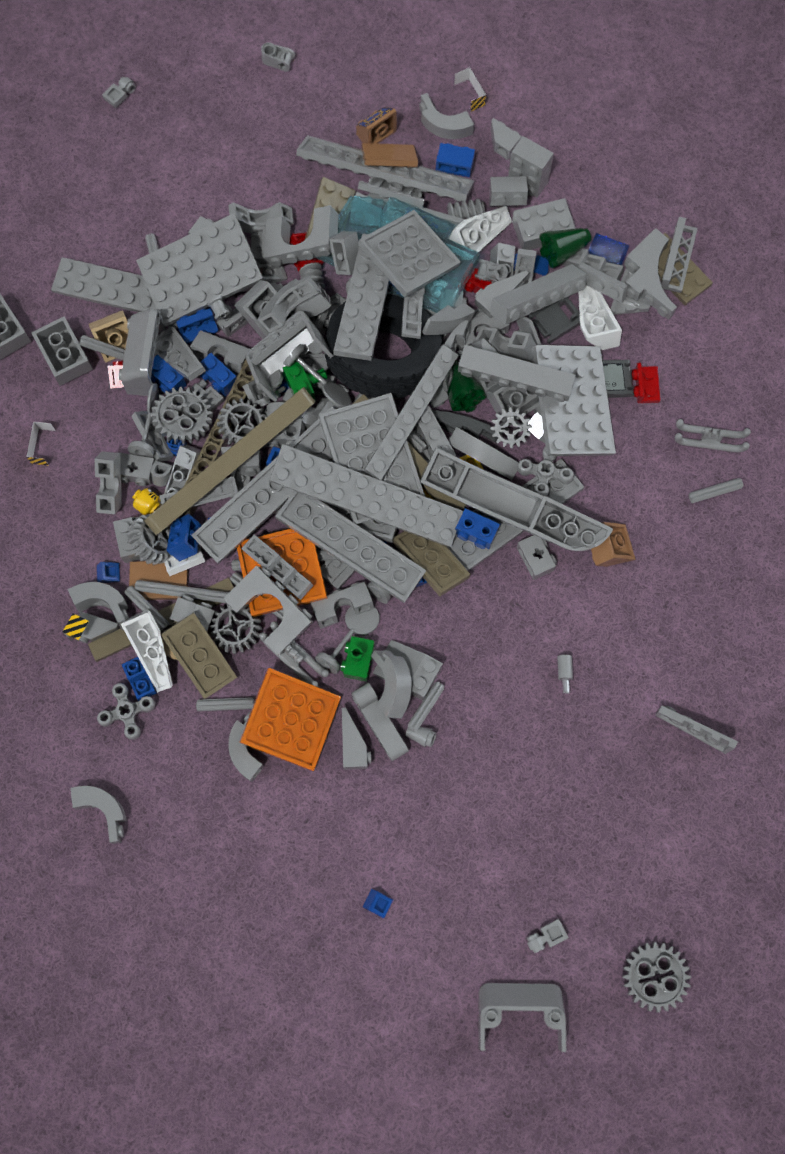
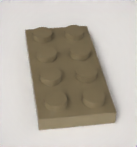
[304,177,355,241]
[658,233,713,306]
[393,531,471,596]
[161,612,237,699]

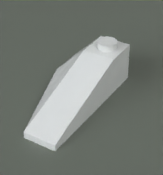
[447,206,512,261]
[578,285,622,350]
[121,610,173,693]

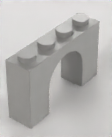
[264,205,339,267]
[223,566,313,655]

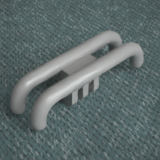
[674,419,751,452]
[259,621,329,687]

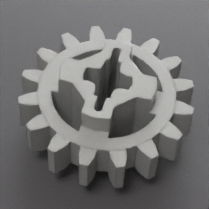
[490,406,532,448]

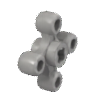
[518,446,574,496]
[97,683,155,740]

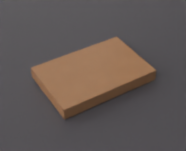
[361,143,418,167]
[129,561,188,600]

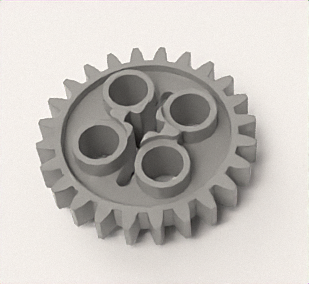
[151,387,213,445]
[622,942,691,1012]

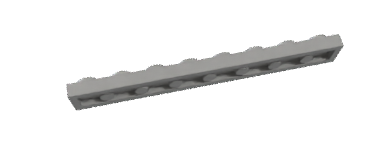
[364,345,458,480]

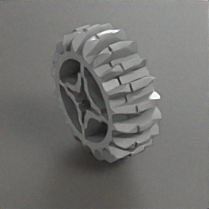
[217,399,267,445]
[126,514,172,566]
[209,604,262,654]

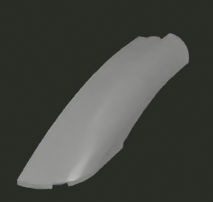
[420,447,613,551]

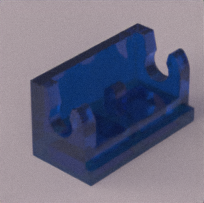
[589,233,630,265]

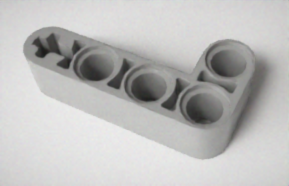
[351,683,409,762]

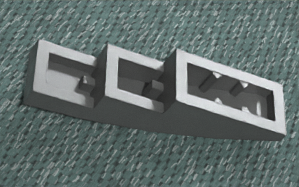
[432,410,503,444]

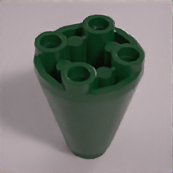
[539,228,591,269]
[448,360,487,413]

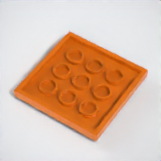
[237,529,328,617]
[239,668,341,771]

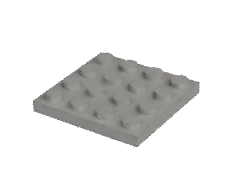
[358,210,461,297]

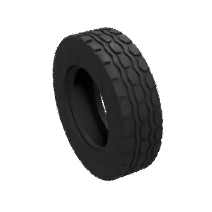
[325,294,442,399]

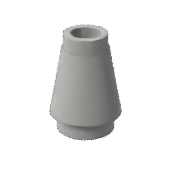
[406,727,436,748]

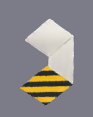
[454,68,486,112]
[27,422,56,466]
[62,613,89,641]

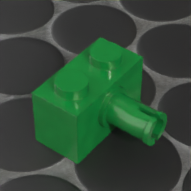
[283,362,327,401]
[341,636,375,682]

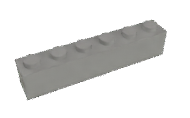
[490,264,587,325]
[458,345,576,402]

